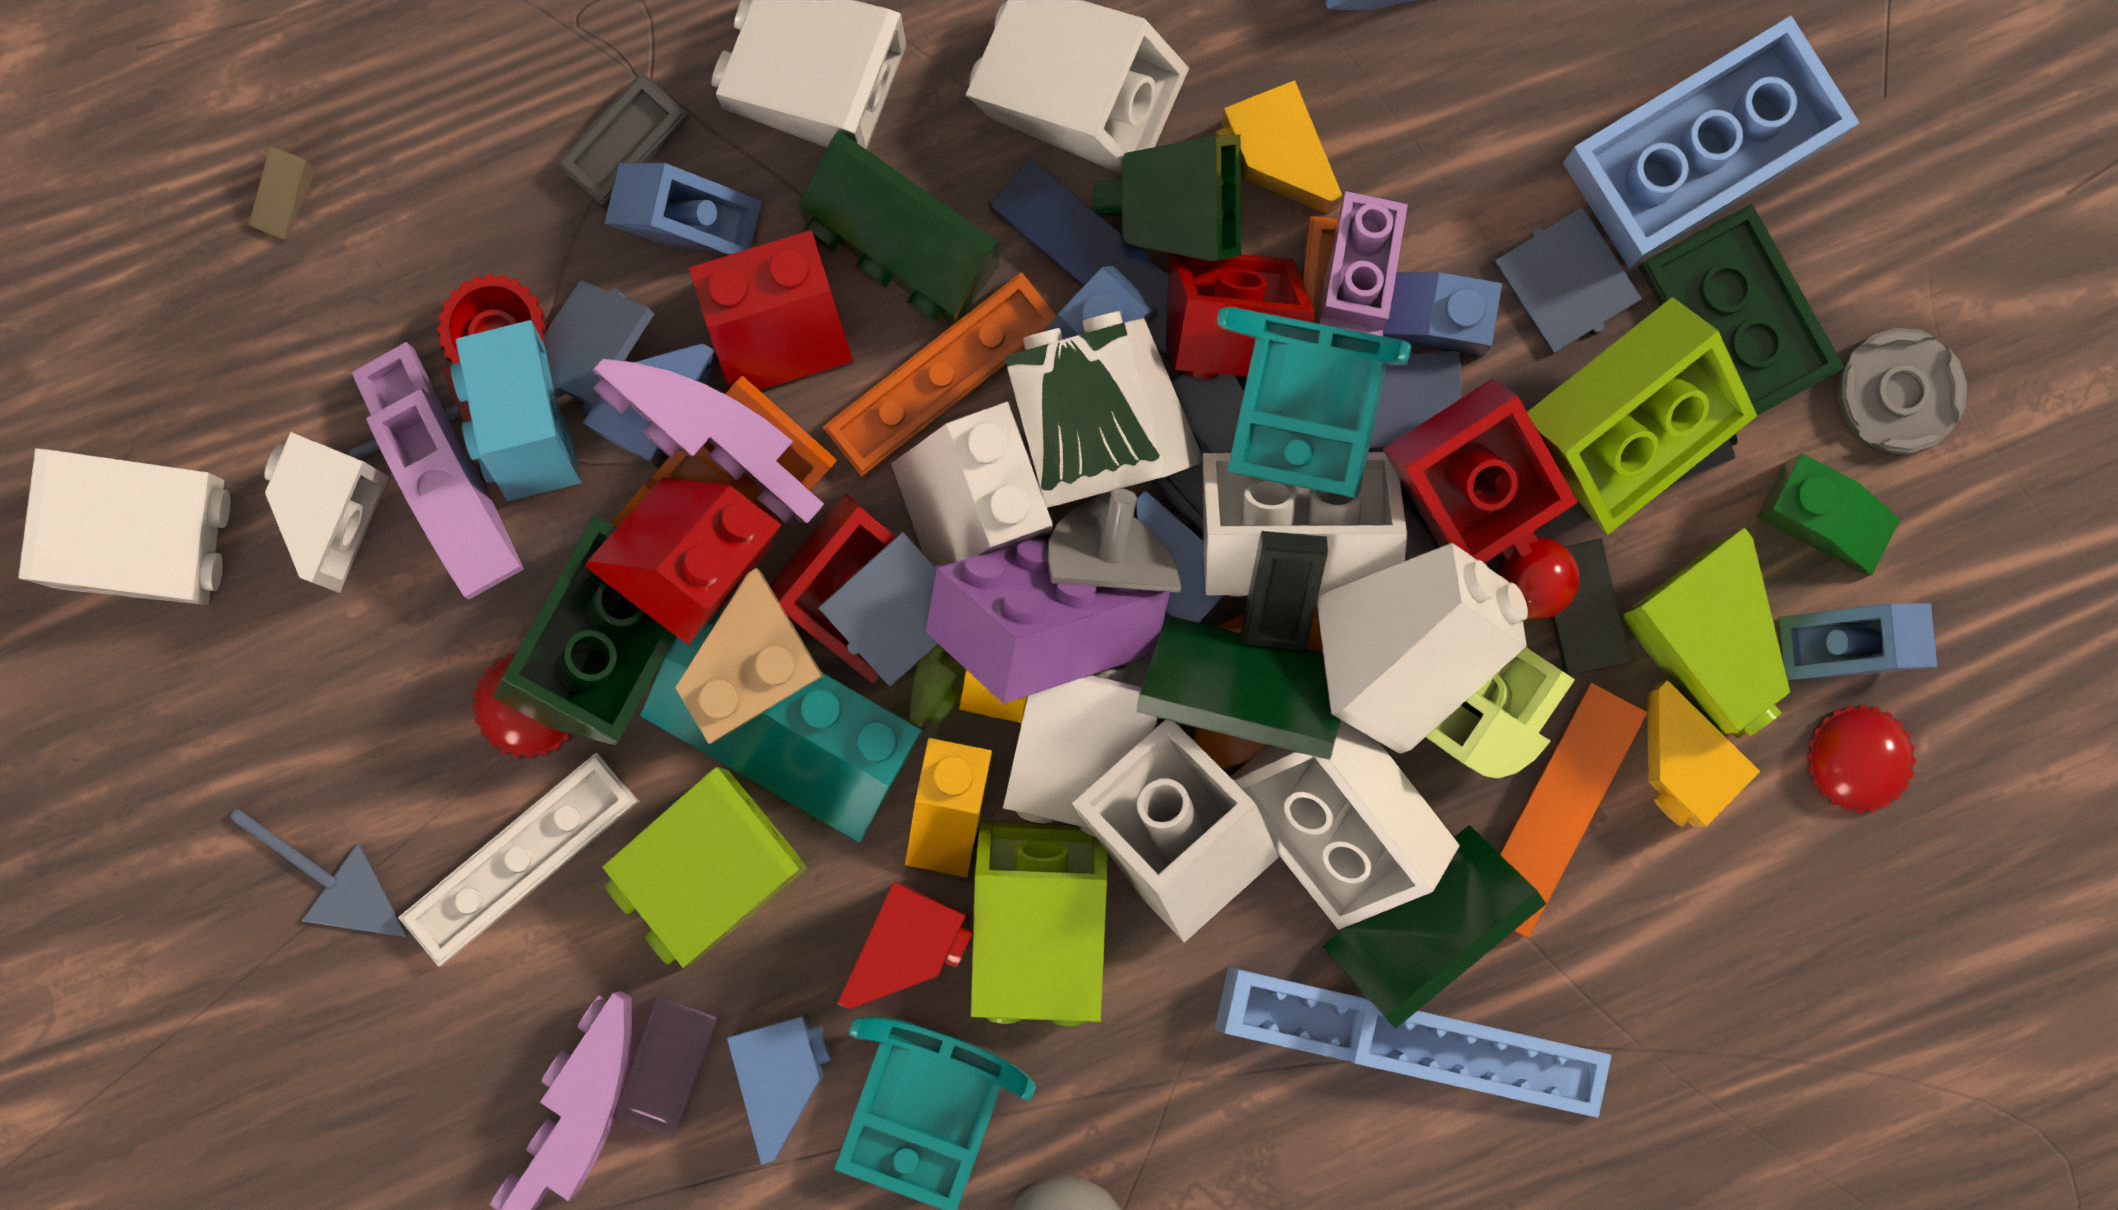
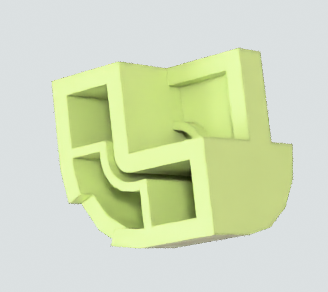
[1426,647,1575,779]

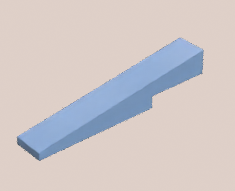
[1214,967,1612,1118]

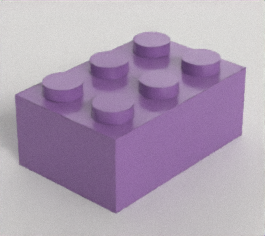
[926,534,1170,704]

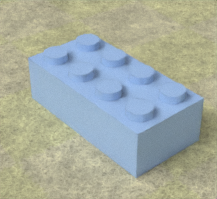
[1563,16,1860,269]

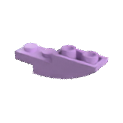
[1316,191,1408,336]
[351,342,524,600]
[590,359,824,524]
[490,990,633,1210]

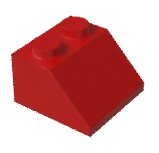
[689,230,854,392]
[1167,253,1315,379]
[585,477,782,645]
[769,493,897,684]
[837,882,973,1009]

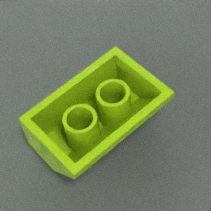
[1527,297,1757,535]

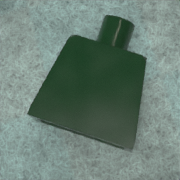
[1093,134,1241,261]

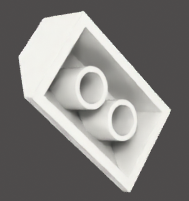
[1202,452,1407,597]
[1230,720,1460,930]

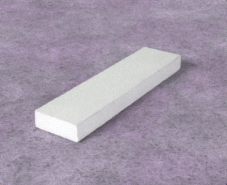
[398,752,640,967]

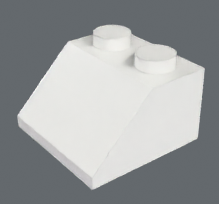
[264,432,389,593]

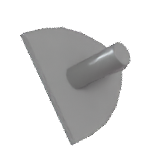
[1047,489,1181,592]

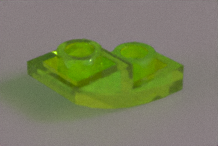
[910,644,961,730]

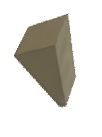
[249,145,317,241]

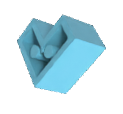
[451,320,581,502]

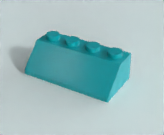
[640,612,924,843]

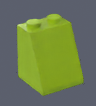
[1620,528,1790,739]
[602,767,809,968]
[971,822,1107,1026]

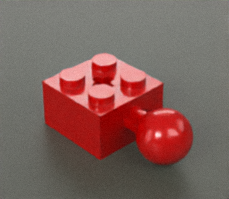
[1383,378,1579,620]

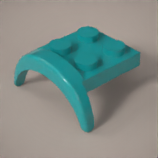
[1217,307,1411,499]
[834,1016,1036,1210]

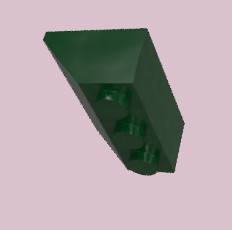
[798,130,1000,324]
[492,515,676,745]

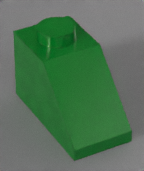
[1756,453,1900,576]

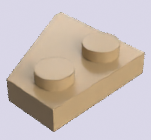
[675,568,824,744]

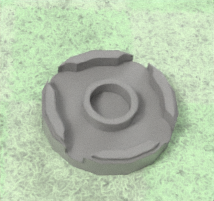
[1837,328,1967,455]

